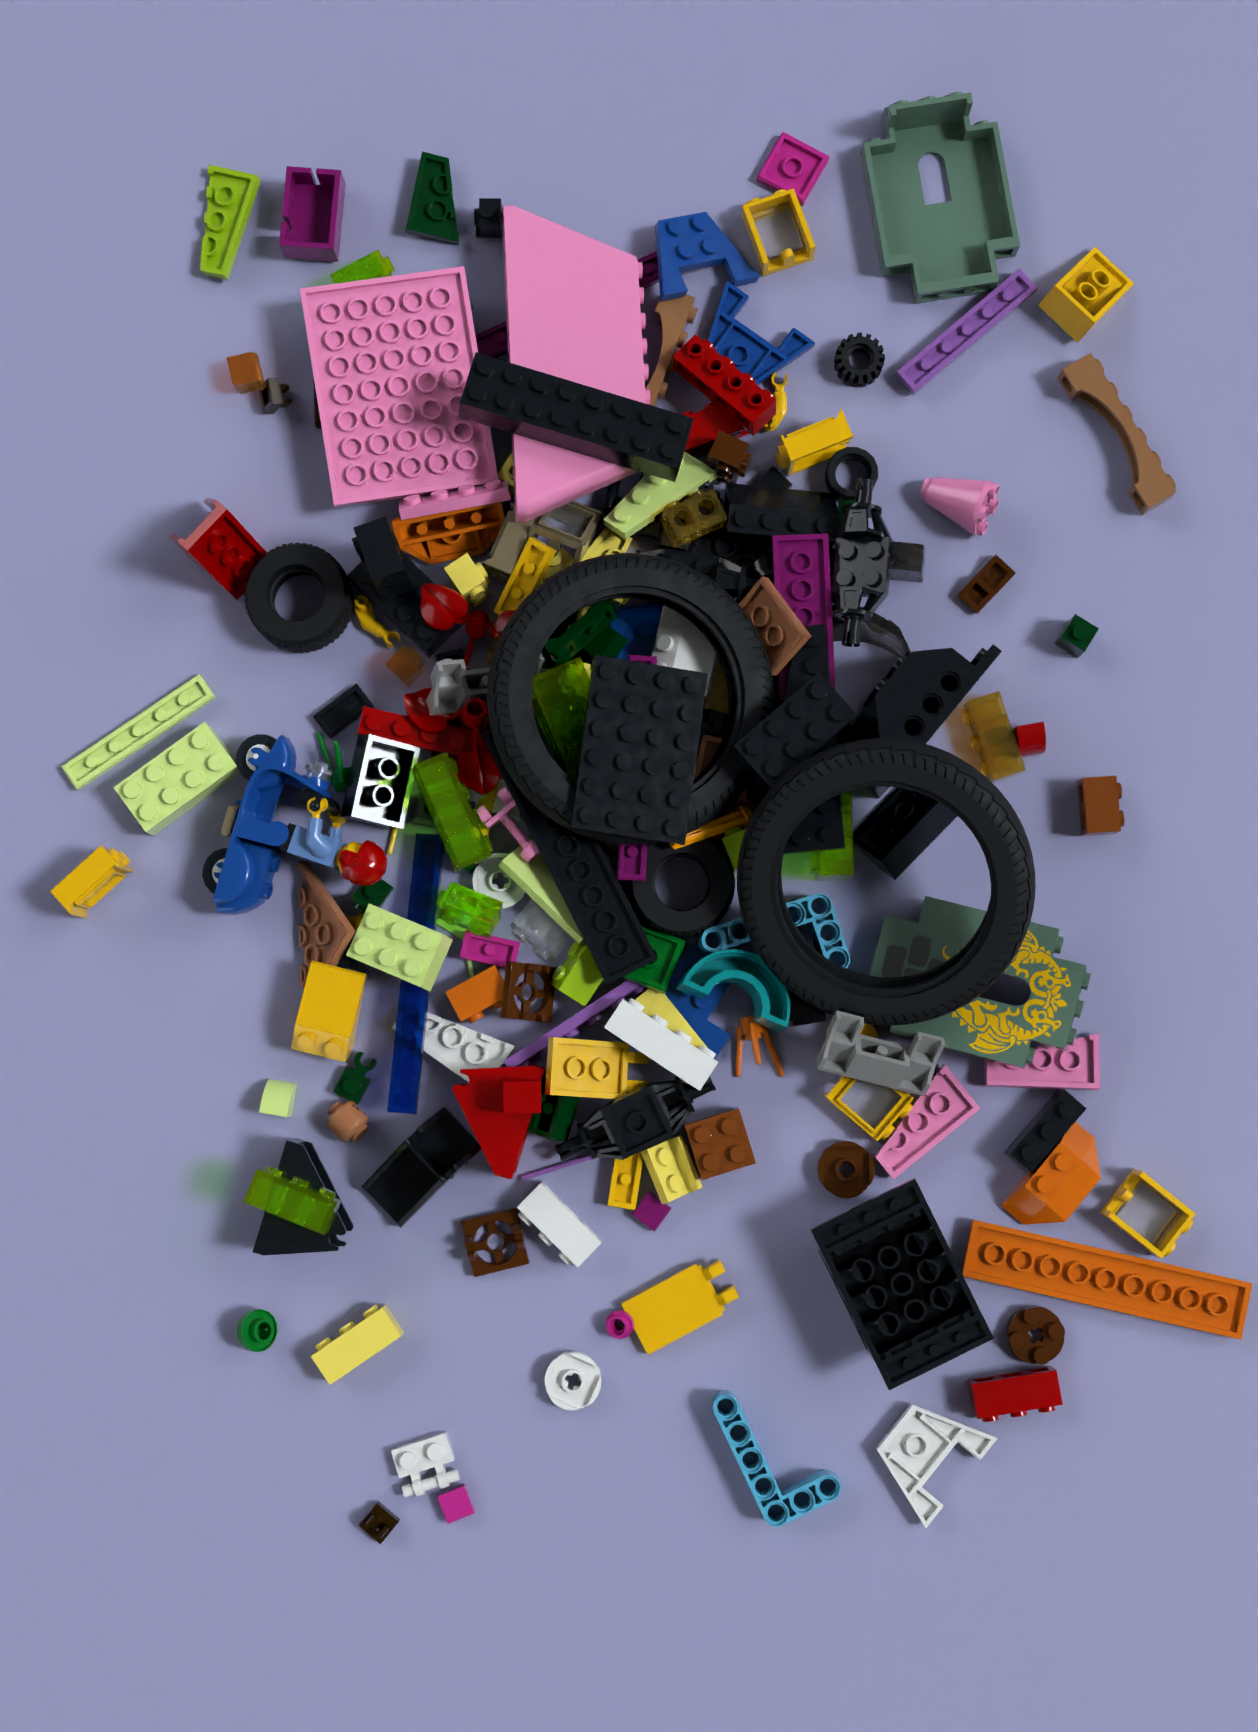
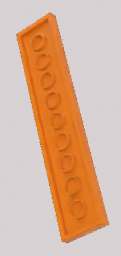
[961,1219,1252,1340]

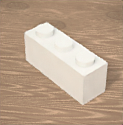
[517,1181,602,1267]

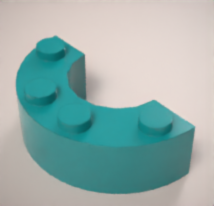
[676,949,790,1032]

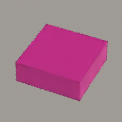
[437,1484,475,1524]

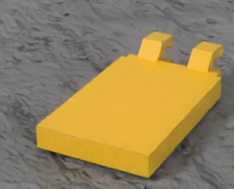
[545,1037,649,1099]
[621,1260,739,1355]

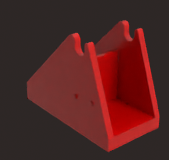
[169,498,266,600]
[452,1065,546,1180]

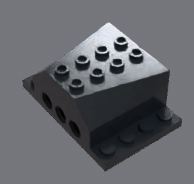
[850,644,1002,798]
[810,1178,994,1390]

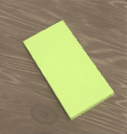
[498,836,583,944]

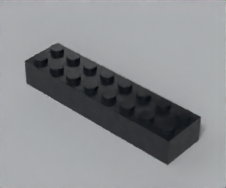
[459,352,694,482]

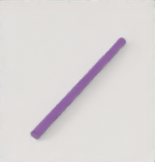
[520,1154,597,1181]

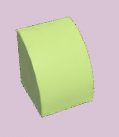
[259,1079,297,1117]

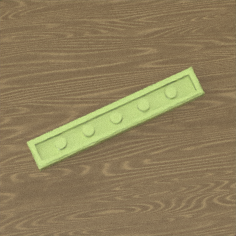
[61,674,216,790]

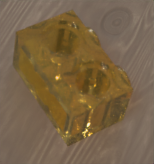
[660,489,728,549]

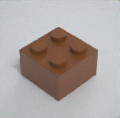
[684,1108,756,1180]

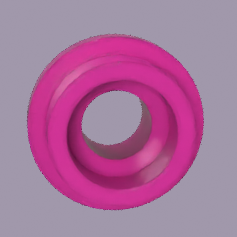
[606,1310,634,1339]

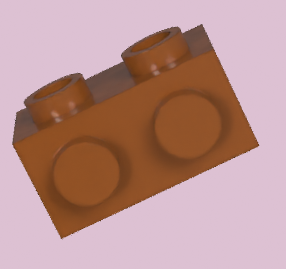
[1077,776,1124,836]

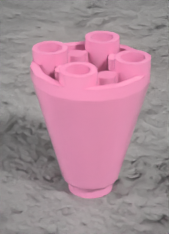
[920,477,1000,537]

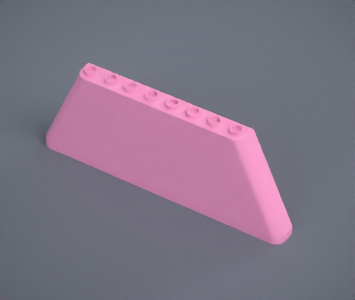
[502,205,650,522]

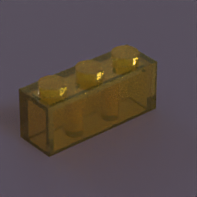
[961,691,1026,783]

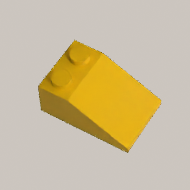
[1038,247,1134,343]
[291,960,367,1062]

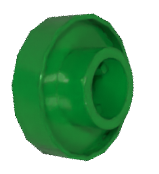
[236,1309,278,1352]

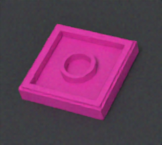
[756,132,830,206]

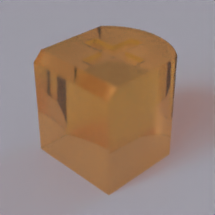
[227,352,265,394]
[385,646,425,688]

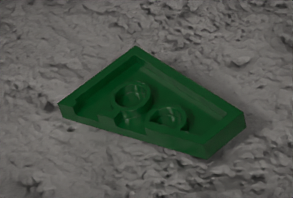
[405,151,459,245]

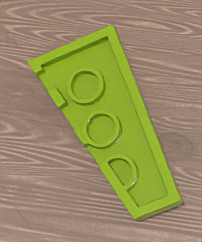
[200,165,261,280]

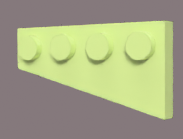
[603,451,717,539]

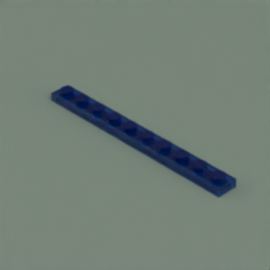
[387,833,445,1115]

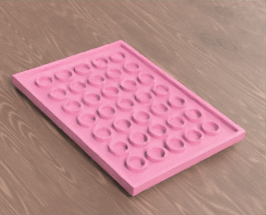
[300,266,499,508]

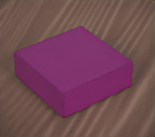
[632,1191,671,1232]

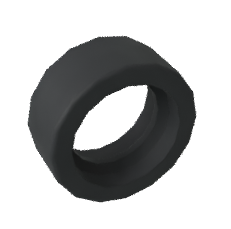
[825,447,878,501]

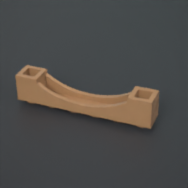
[645,294,698,407]
[1057,353,1177,515]

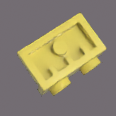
[641,1135,702,1204]

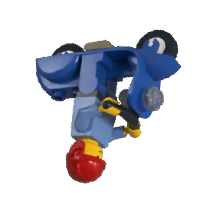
[202,734,387,915]

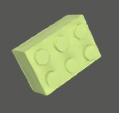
[346,904,453,991]

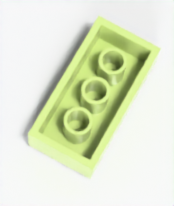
[113,722,240,836]

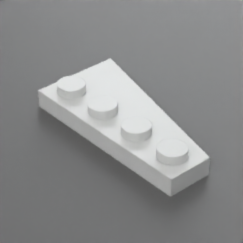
[392,1005,516,1083]

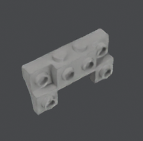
[426,652,545,716]
[816,1011,945,1096]

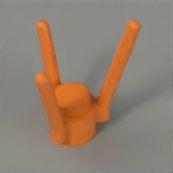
[735,1016,785,1077]

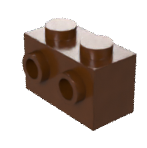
[707,431,752,484]

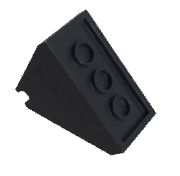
[362,1107,481,1228]
[253,1138,354,1256]

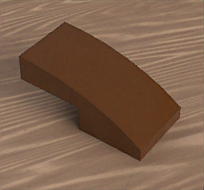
[957,554,1016,614]

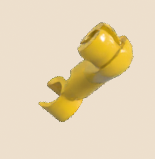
[763,372,788,431]
[354,595,401,649]

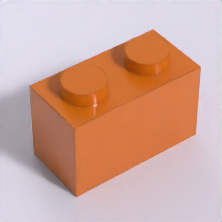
[445,965,504,1024]

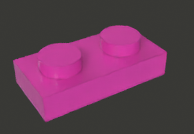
[460,930,521,968]

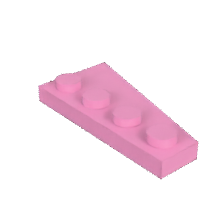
[399,480,511,520]
[985,1033,1100,1091]
[874,1064,981,1180]

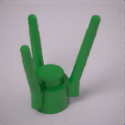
[316,732,351,792]

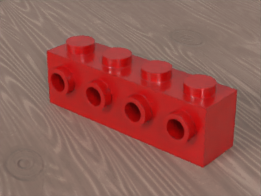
[672,334,776,436]

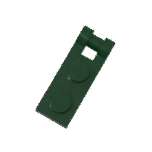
[545,600,617,666]

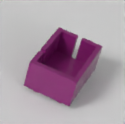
[279,166,346,262]

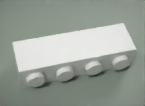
[604,998,718,1091]

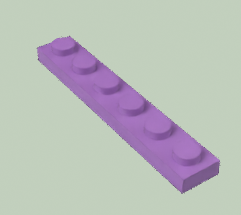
[896,268,1037,395]
[504,981,649,1067]

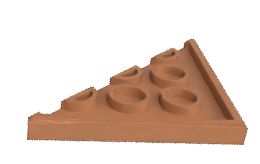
[297,861,355,987]

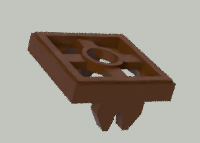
[500,961,557,1023]
[461,1207,530,1277]

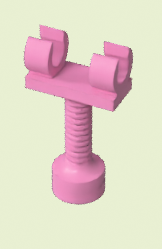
[474,787,540,863]

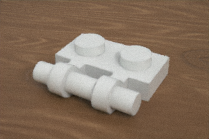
[391,1431,460,1497]

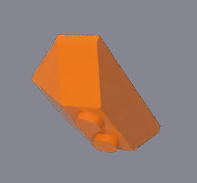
[392,502,505,565]
[1001,1122,1101,1225]

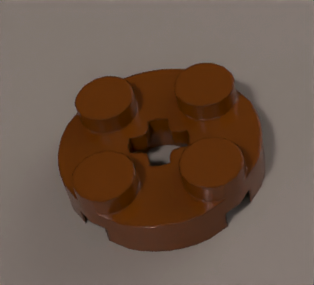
[817,1141,875,1198]
[1006,1306,1065,1365]

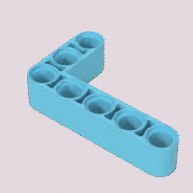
[698,893,850,968]
[712,1390,841,1527]

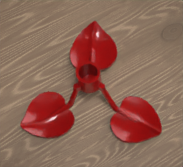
[421,584,515,670]
[404,688,501,795]

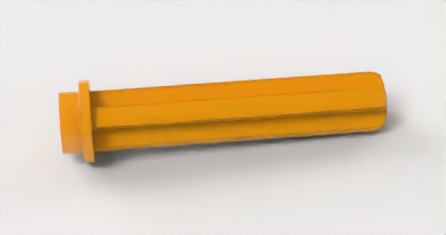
[670,806,753,849]

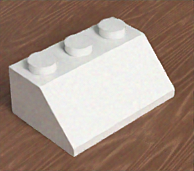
[652,606,718,697]

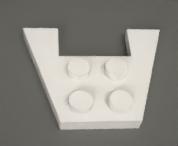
[876,1403,998,1528]

